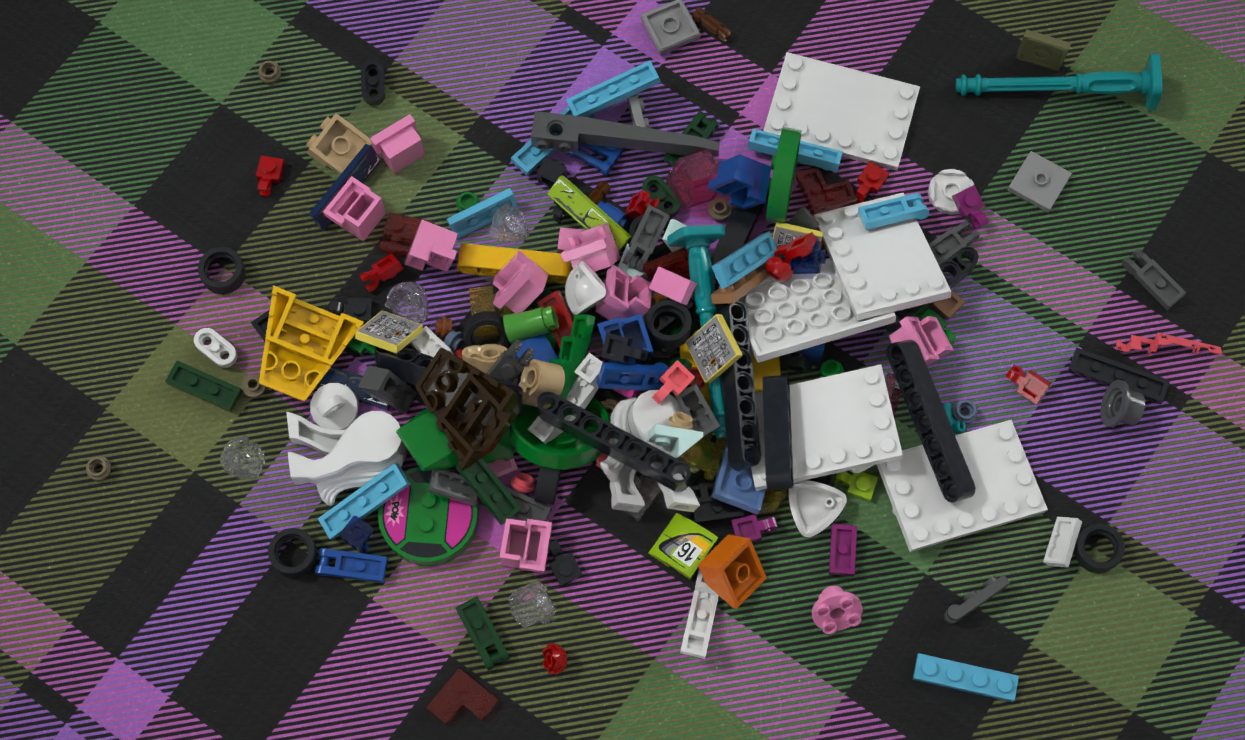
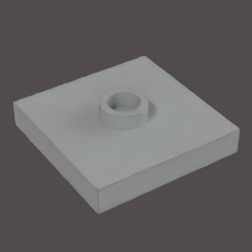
[640,0,701,55]
[1007,151,1072,213]

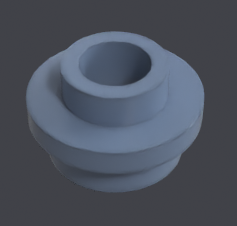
[444,331,465,354]
[953,400,978,424]

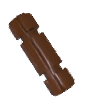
[692,7,732,42]
[587,181,610,205]

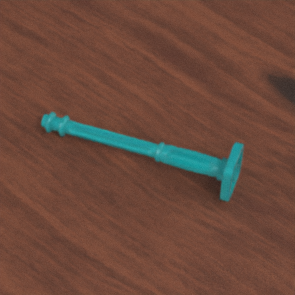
[955,53,1163,110]
[667,225,726,439]

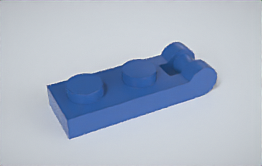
[597,363,669,391]
[315,548,388,583]

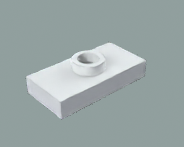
[409,326,453,357]
[1043,517,1082,567]

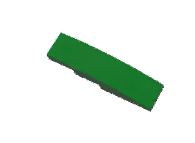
[549,314,596,408]

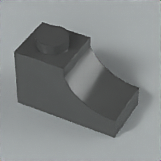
[358,366,417,414]
[675,384,721,439]

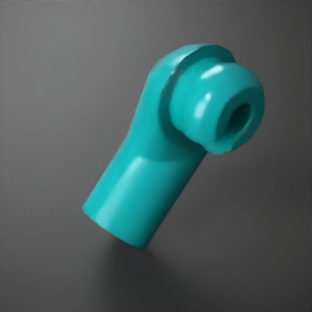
[942,403,966,435]

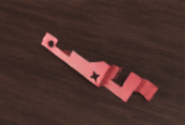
[1116,333,1222,357]

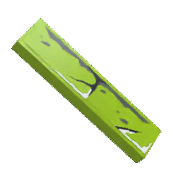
[547,175,632,253]

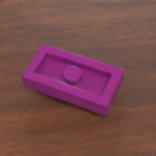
[829,524,857,577]

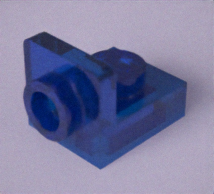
[791,241,826,274]
[339,516,374,554]

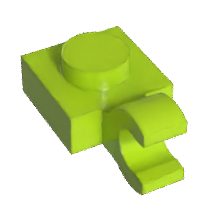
[835,471,878,502]

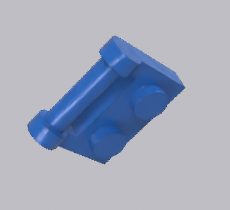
[566,143,625,176]

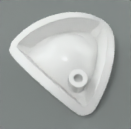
[565,260,606,316]
[789,480,847,538]

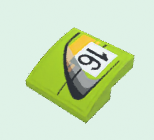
[648,513,719,579]

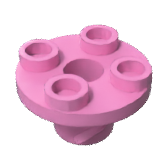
[812,586,863,634]

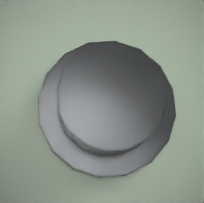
[1100,379,1145,427]

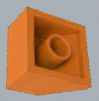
[698,534,767,609]

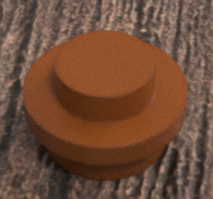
[435,316,452,340]

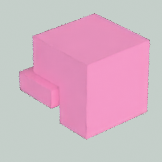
[370,114,425,174]
[323,176,386,242]
[405,220,458,272]
[561,223,621,272]
[492,250,549,313]
[596,265,652,320]
[889,316,954,367]
[499,518,553,573]

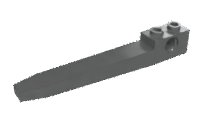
[531,111,720,157]

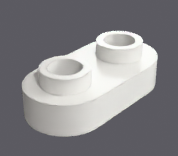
[194,328,238,368]

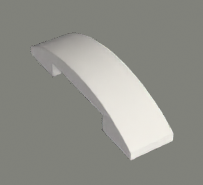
[528,353,603,444]
[680,569,719,659]

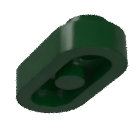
[642,176,680,218]

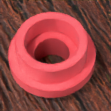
[510,472,535,494]

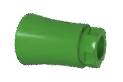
[503,306,559,345]

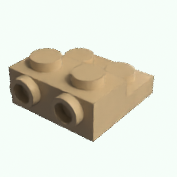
[306,113,372,175]

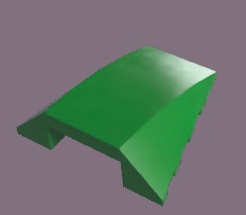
[396,408,514,471]

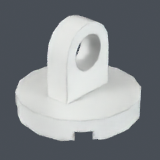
[310,383,359,430]

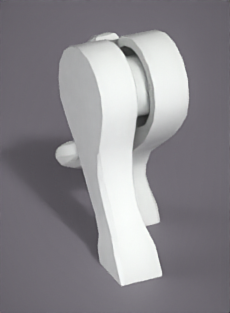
[600,390,700,512]
[286,411,407,506]

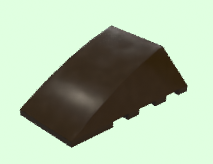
[415,348,519,470]

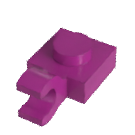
[952,185,988,229]
[731,514,777,542]

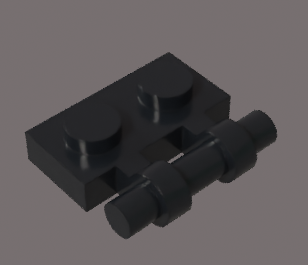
[689,479,744,524]

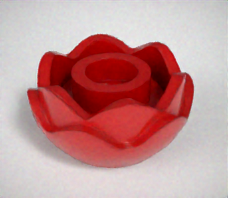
[766,256,794,282]
[542,643,567,675]

